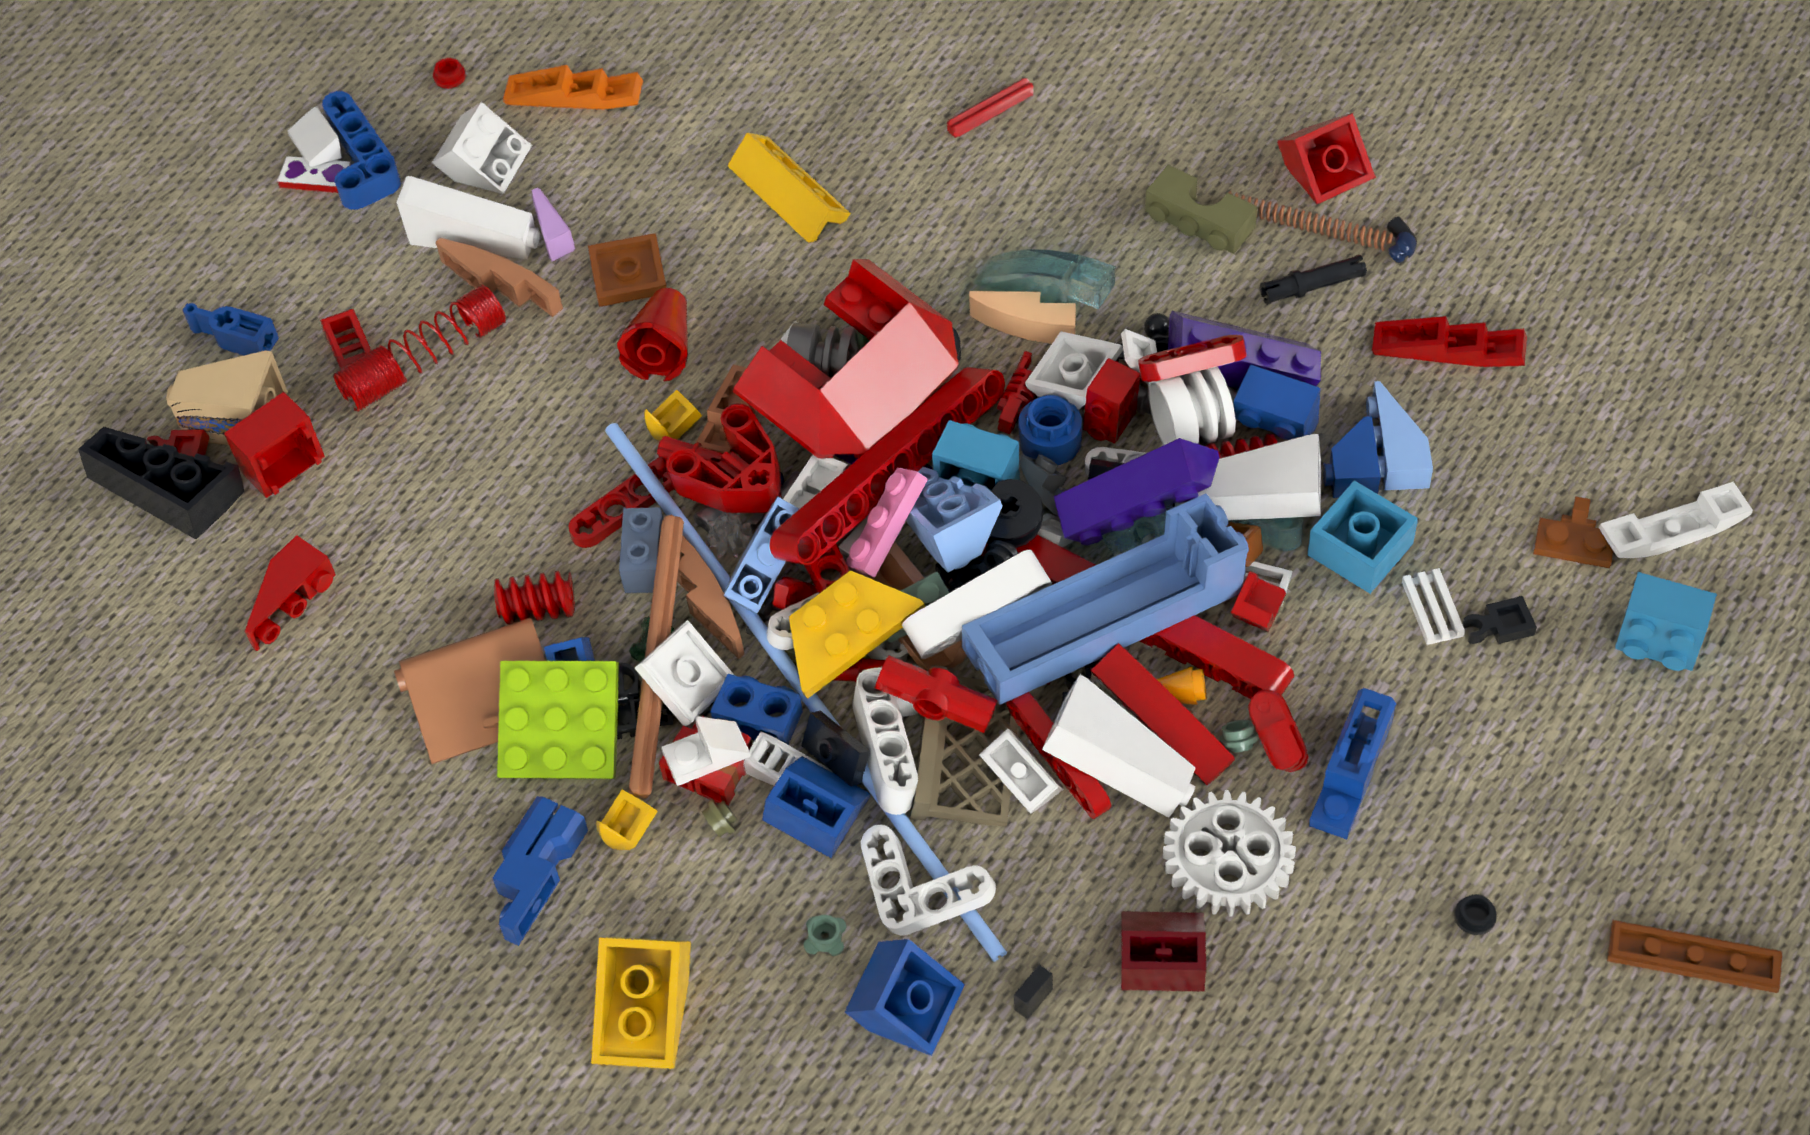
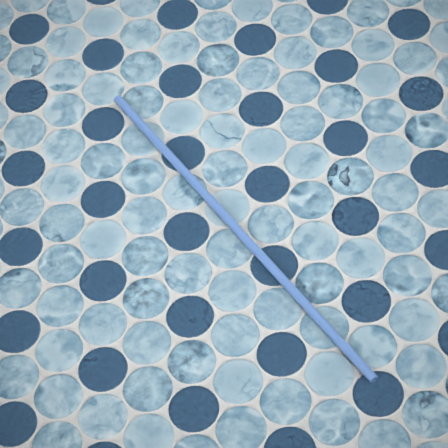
[605,423,1007,962]

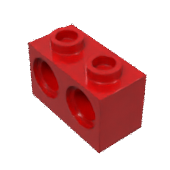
[1083,358,1141,444]

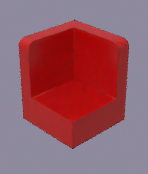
[1231,571,1286,632]

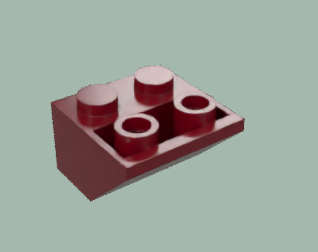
[1121,911,1206,992]

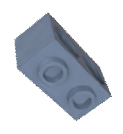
[619,507,663,593]

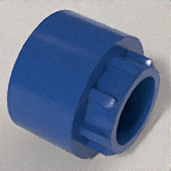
[1019,395,1082,465]

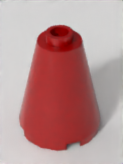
[617,288,688,381]

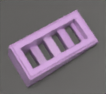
[532,187,575,262]

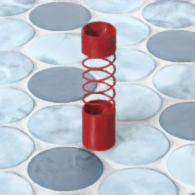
[333,285,506,412]

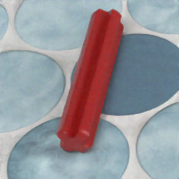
[946,78,1034,138]

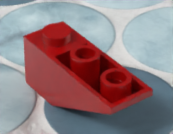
[245,535,336,651]

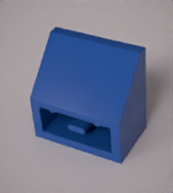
[762,756,871,858]

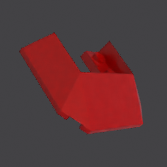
[732,259,959,458]

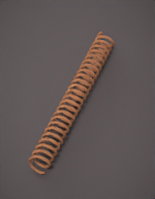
[1228,191,1393,251]

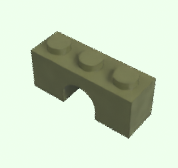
[1145,165,1257,254]

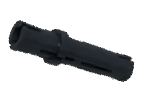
[1260,254,1367,305]

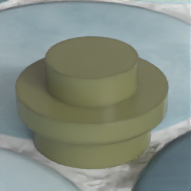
[702,799,737,837]

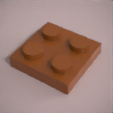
[588,233,667,307]

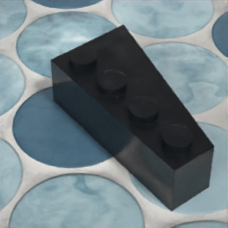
[78,427,244,539]

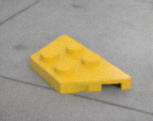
[789,570,925,699]

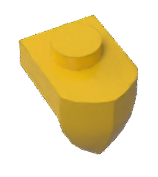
[644,389,703,441]
[596,789,658,850]

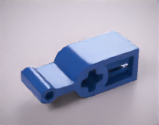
[182,303,279,355]

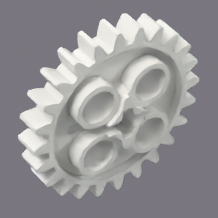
[1163,790,1296,916]

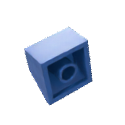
[1234,364,1320,440]
[845,939,965,1056]

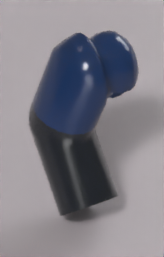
[1387,217,1417,263]

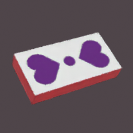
[277,156,352,193]

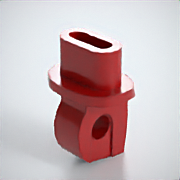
[772,577,818,610]

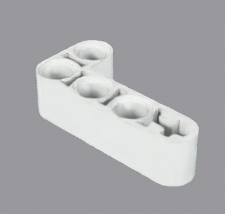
[902,550,1052,659]
[852,665,923,815]

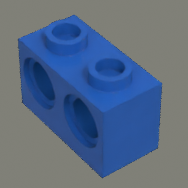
[710,674,803,745]

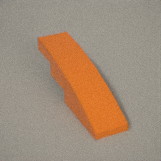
[503,65,643,109]

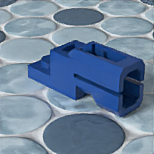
[1309,688,1396,839]
[492,796,588,946]

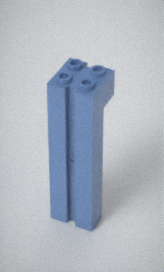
[962,494,1249,705]

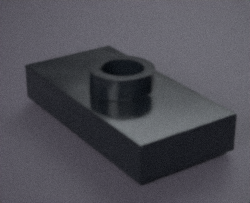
[801,710,870,787]

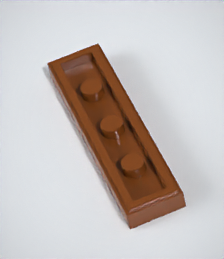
[1607,920,1782,993]

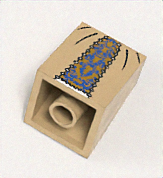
[166,351,288,445]

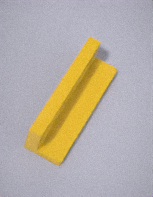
[728,132,851,243]

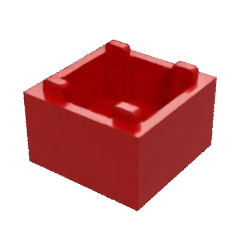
[224,391,325,498]

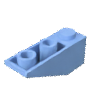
[1366,381,1433,490]

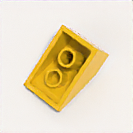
[591,937,691,1069]

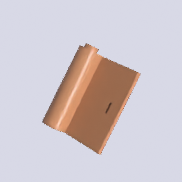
[394,618,546,764]

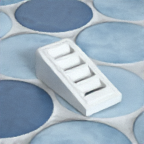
[744,732,833,786]

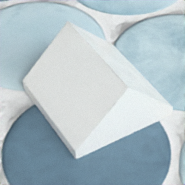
[1025,331,1123,410]

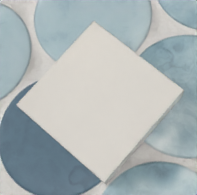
[635,620,734,726]

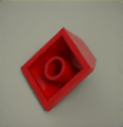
[1277,113,1376,204]

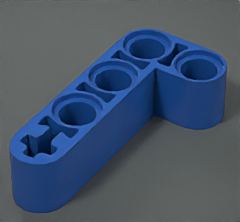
[322,91,401,210]

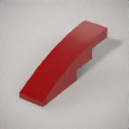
[1372,316,1527,367]
[1091,643,1235,785]

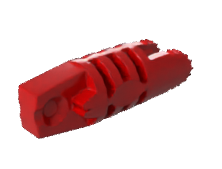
[997,351,1037,435]

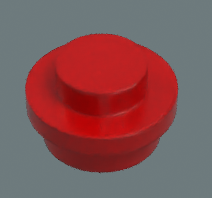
[433,58,466,89]

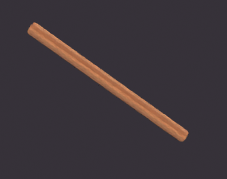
[628,515,684,799]

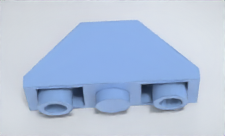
[723,497,799,614]

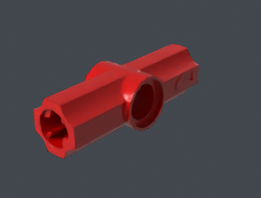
[875,655,998,733]

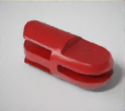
[1248,689,1309,772]

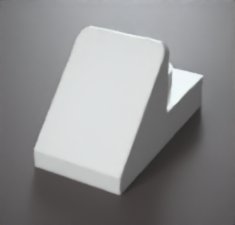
[661,717,751,786]

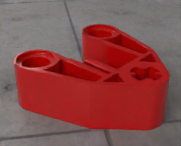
[666,403,782,513]

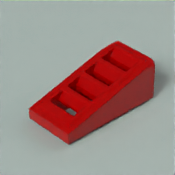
[320,309,372,369]

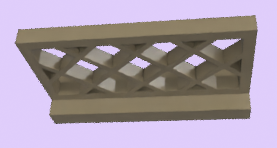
[910,665,1018,827]

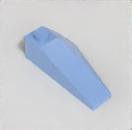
[906,467,1002,572]

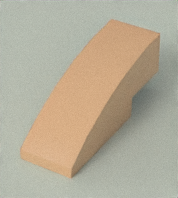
[969,291,1076,344]

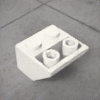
[432,102,532,194]

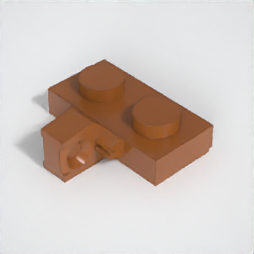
[1533,496,1613,569]

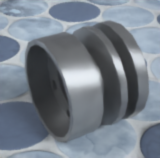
[787,323,859,378]

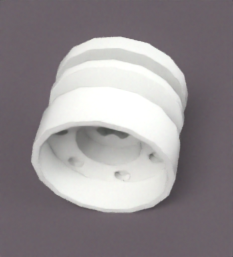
[1148,367,1236,445]

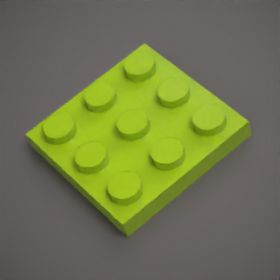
[497,661,619,779]

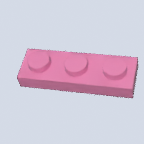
[846,467,928,578]

